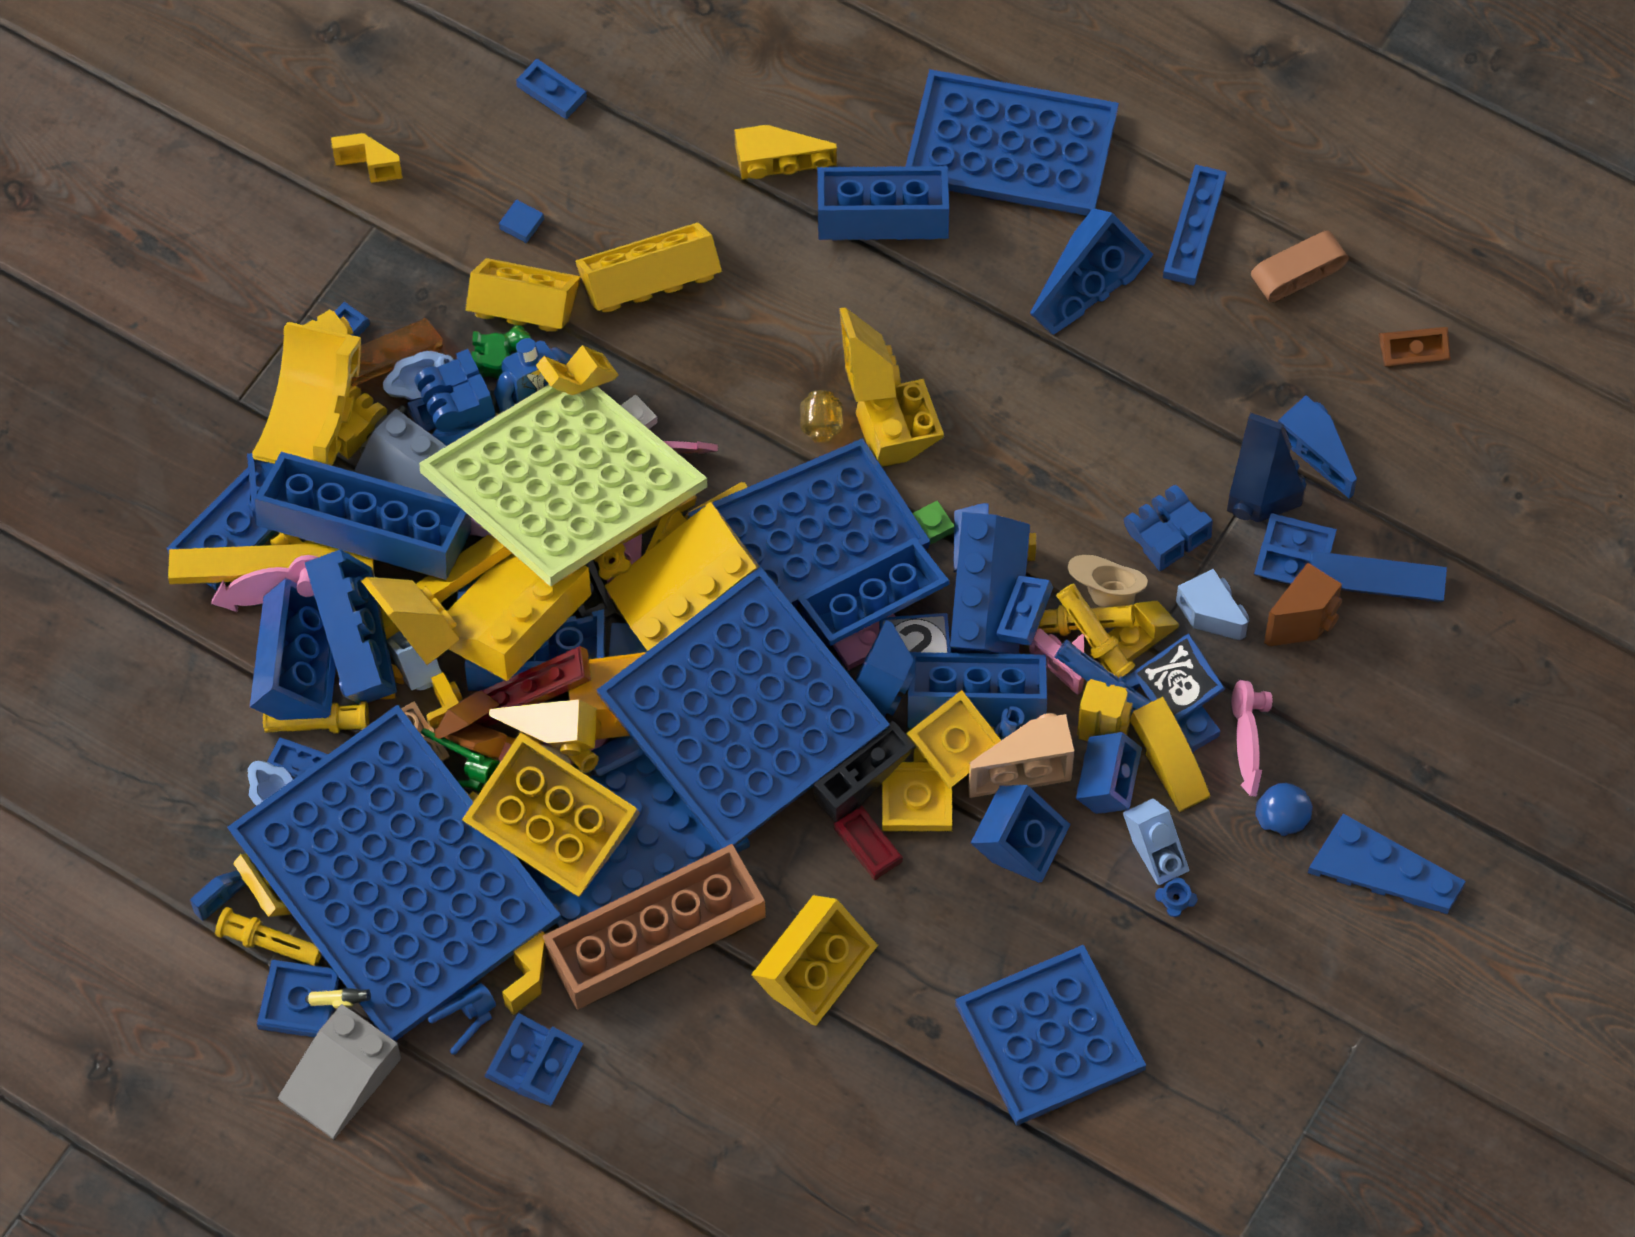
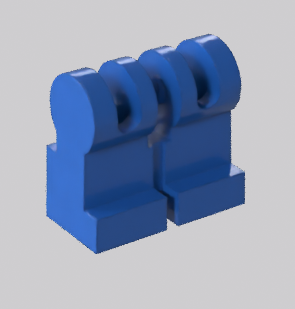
[414,349,496,431]
[1124,485,1213,572]

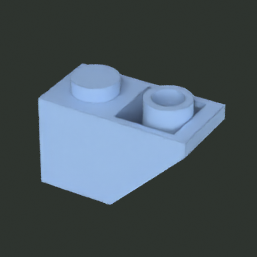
[1176,569,1249,640]
[1123,798,1190,885]

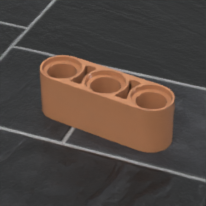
[1251,230,1349,302]

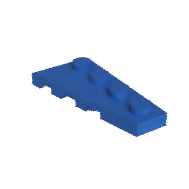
[1308,814,1466,914]

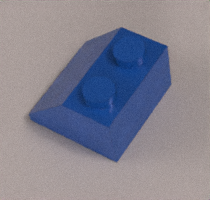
[855,620,914,718]
[971,785,1071,882]

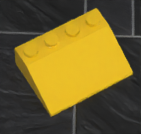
[605,502,760,651]
[447,553,591,681]
[462,732,640,897]

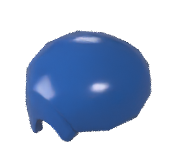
[1255,783,1313,836]

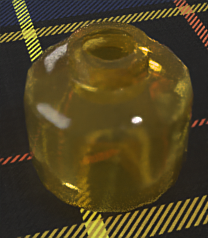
[800,390,843,442]

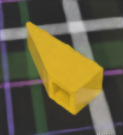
[735,125,837,179]

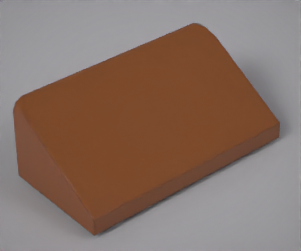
[1379,327,1451,366]
[435,690,499,739]
[434,722,507,759]

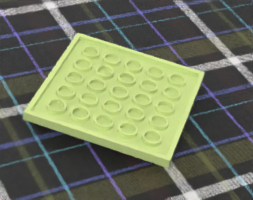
[419,385,707,586]

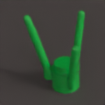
[421,728,500,791]

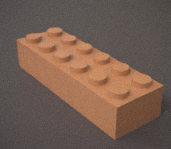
[543,844,766,1010]

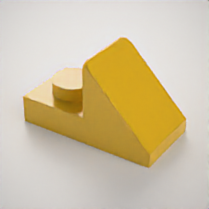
[1108,600,1179,661]

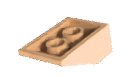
[968,713,1074,798]

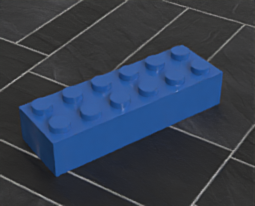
[255,452,471,580]

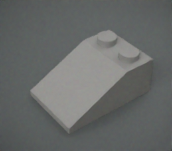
[278,1004,401,1140]

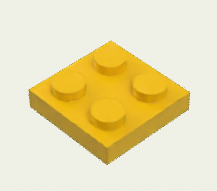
[906,690,1001,788]
[882,762,952,831]

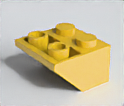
[855,379,944,467]

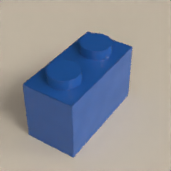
[1076,732,1142,814]

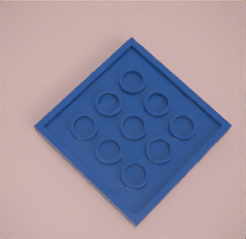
[955,945,1146,1126]

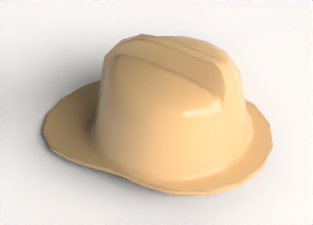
[1068,555,1148,608]

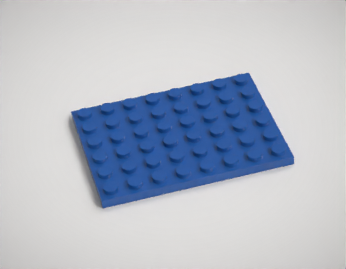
[227,705,562,1041]

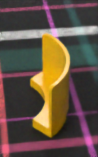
[252,322,361,466]

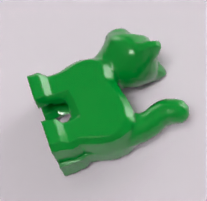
[471,325,532,379]

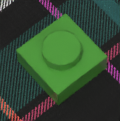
[912,500,955,545]

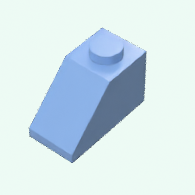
[387,631,441,690]

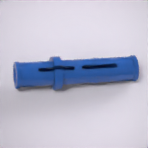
[1054,640,1150,714]

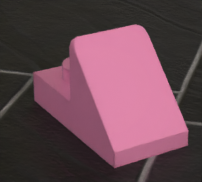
[1029,628,1084,695]

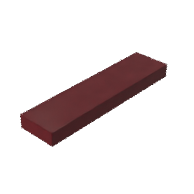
[475,646,591,727]

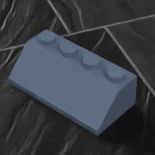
[355,409,450,499]

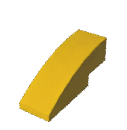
[1130,697,1210,813]

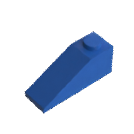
[1278,396,1357,498]

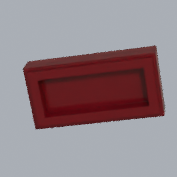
[834,806,903,881]

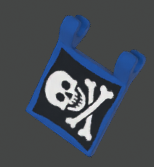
[1123,633,1225,723]

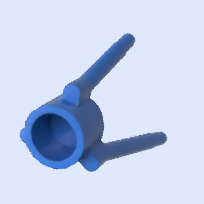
[428,983,496,1055]

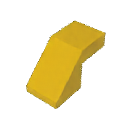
[331,133,403,183]
[536,345,619,396]
[502,932,546,1015]

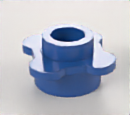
[1155,878,1197,917]

